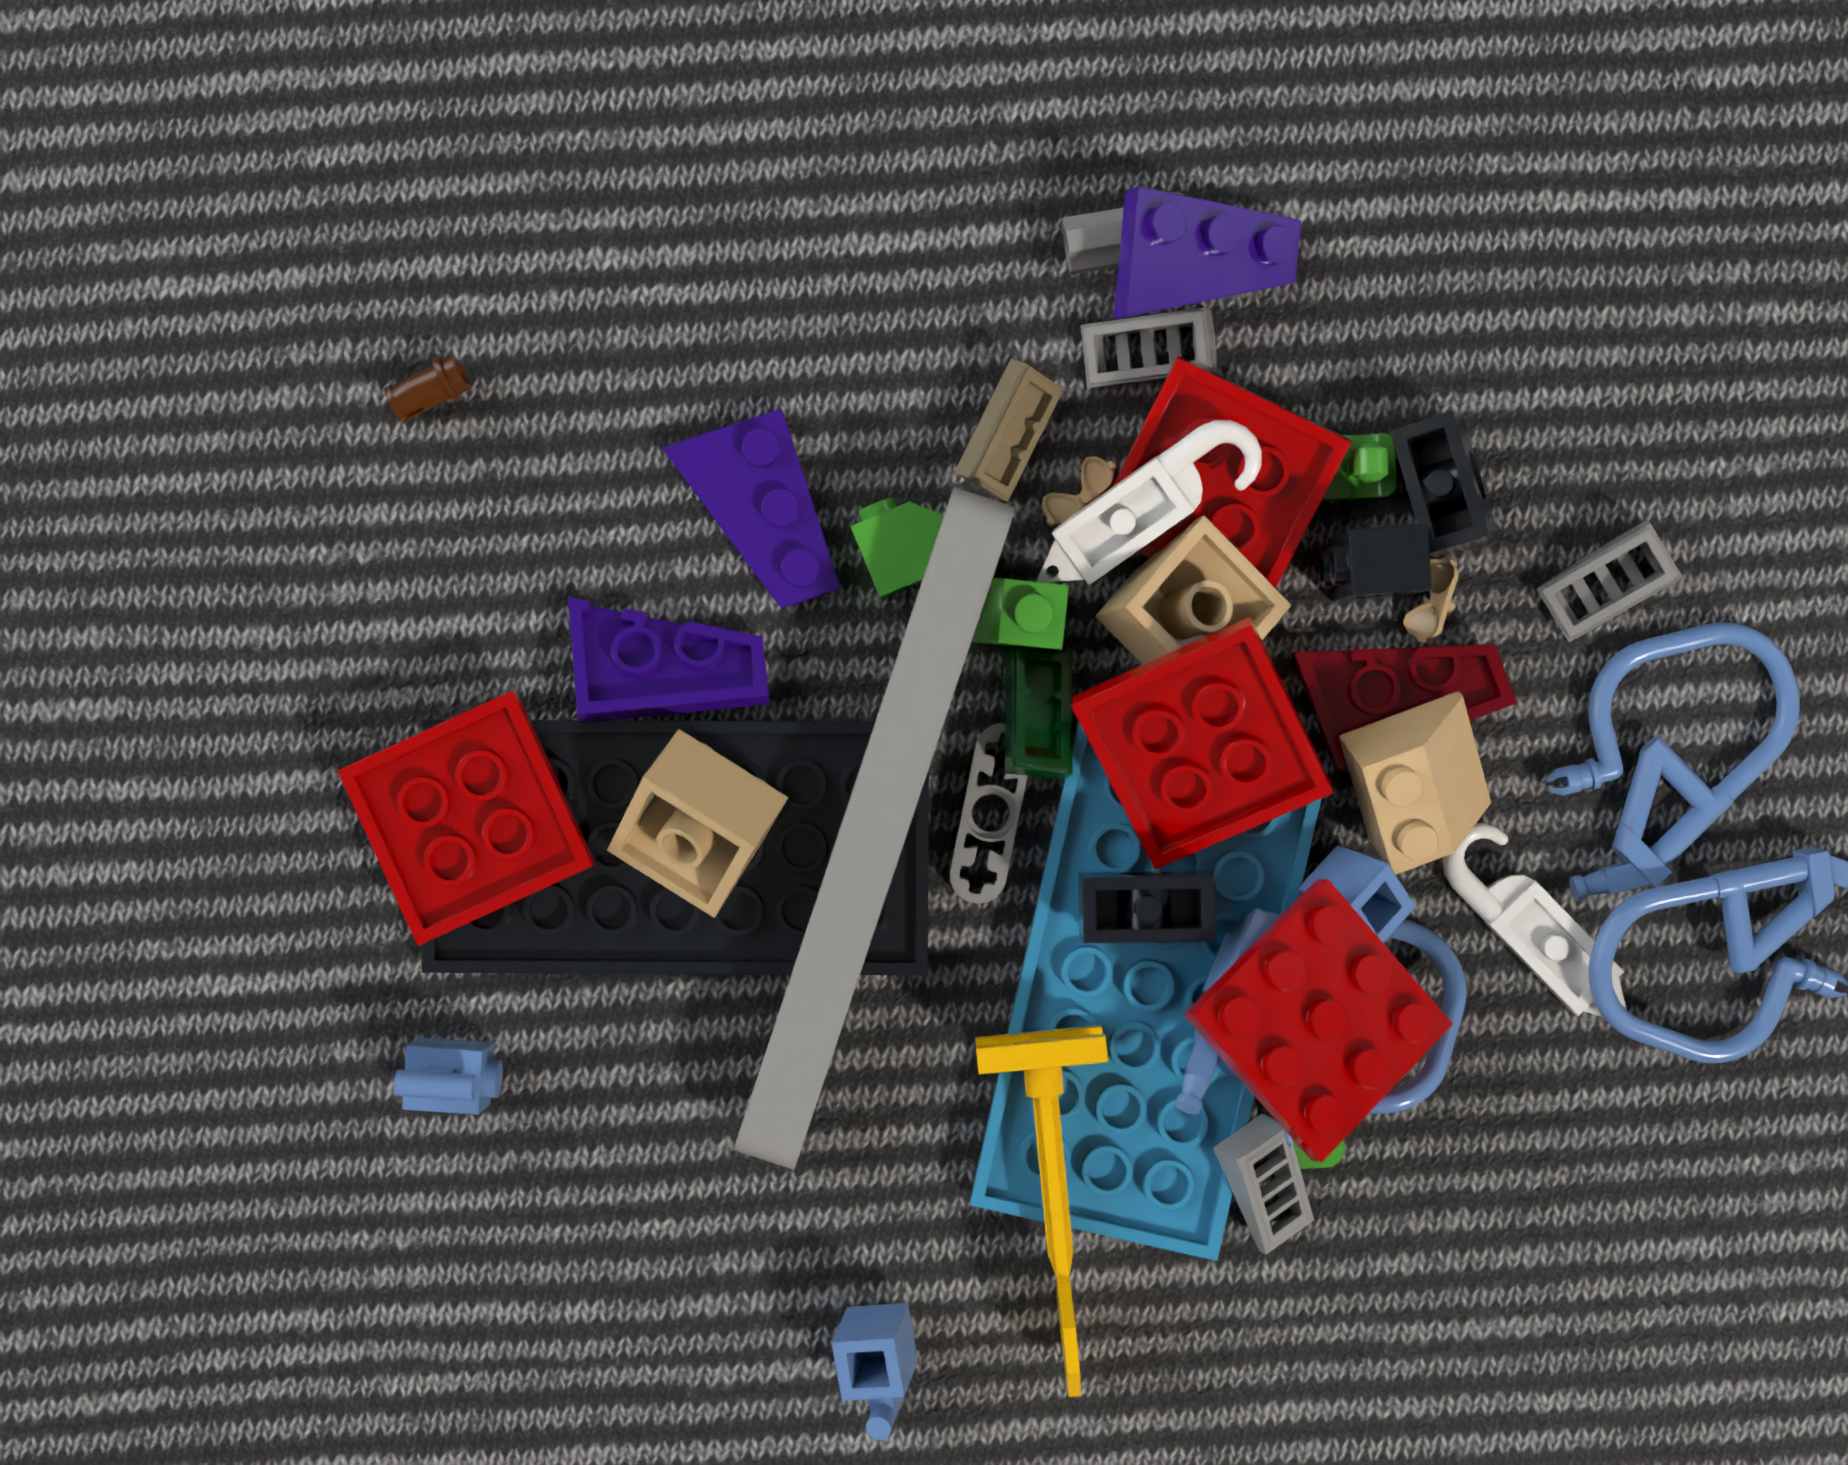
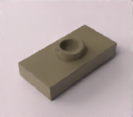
[954,359,1064,502]

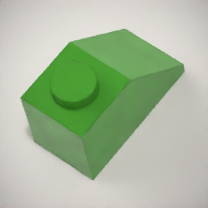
[850,497,944,600]
[971,578,1069,651]

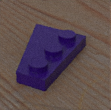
[1113,186,1301,319]
[662,408,842,609]
[568,597,769,723]

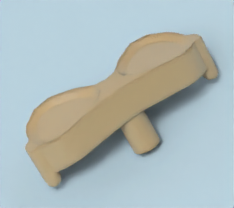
[1042,456,1116,528]
[1403,556,1459,646]

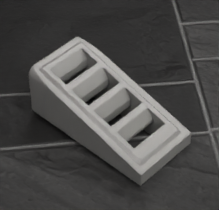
[1080,307,1218,389]
[1536,520,1683,643]
[1213,1114,1314,1255]

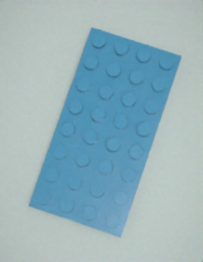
[970,719,1329,1261]

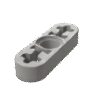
[950,723,1028,904]

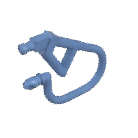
[1544,622,1800,901]
[1589,847,1848,1063]
[1175,919,1467,1150]

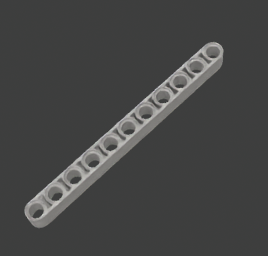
[733,487,1016,1170]

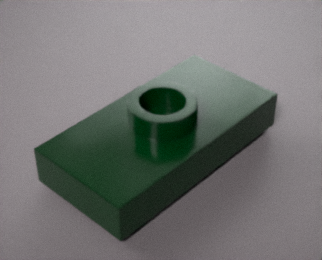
[1005,646,1073,779]

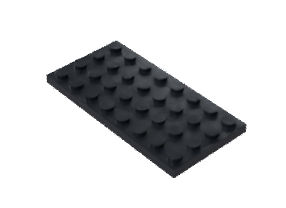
[422,720,929,976]

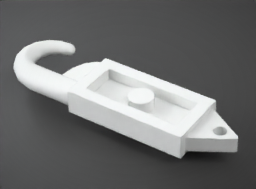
[1037,420,1262,585]
[1442,823,1627,1017]

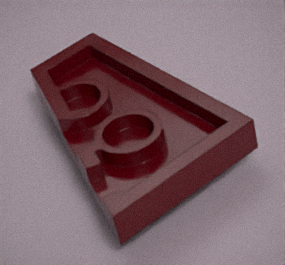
[1291,644,1517,771]

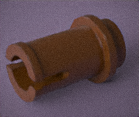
[384,355,471,424]

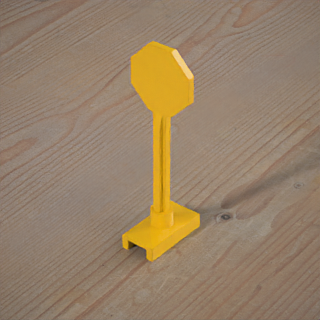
[975,1025,1108,1397]

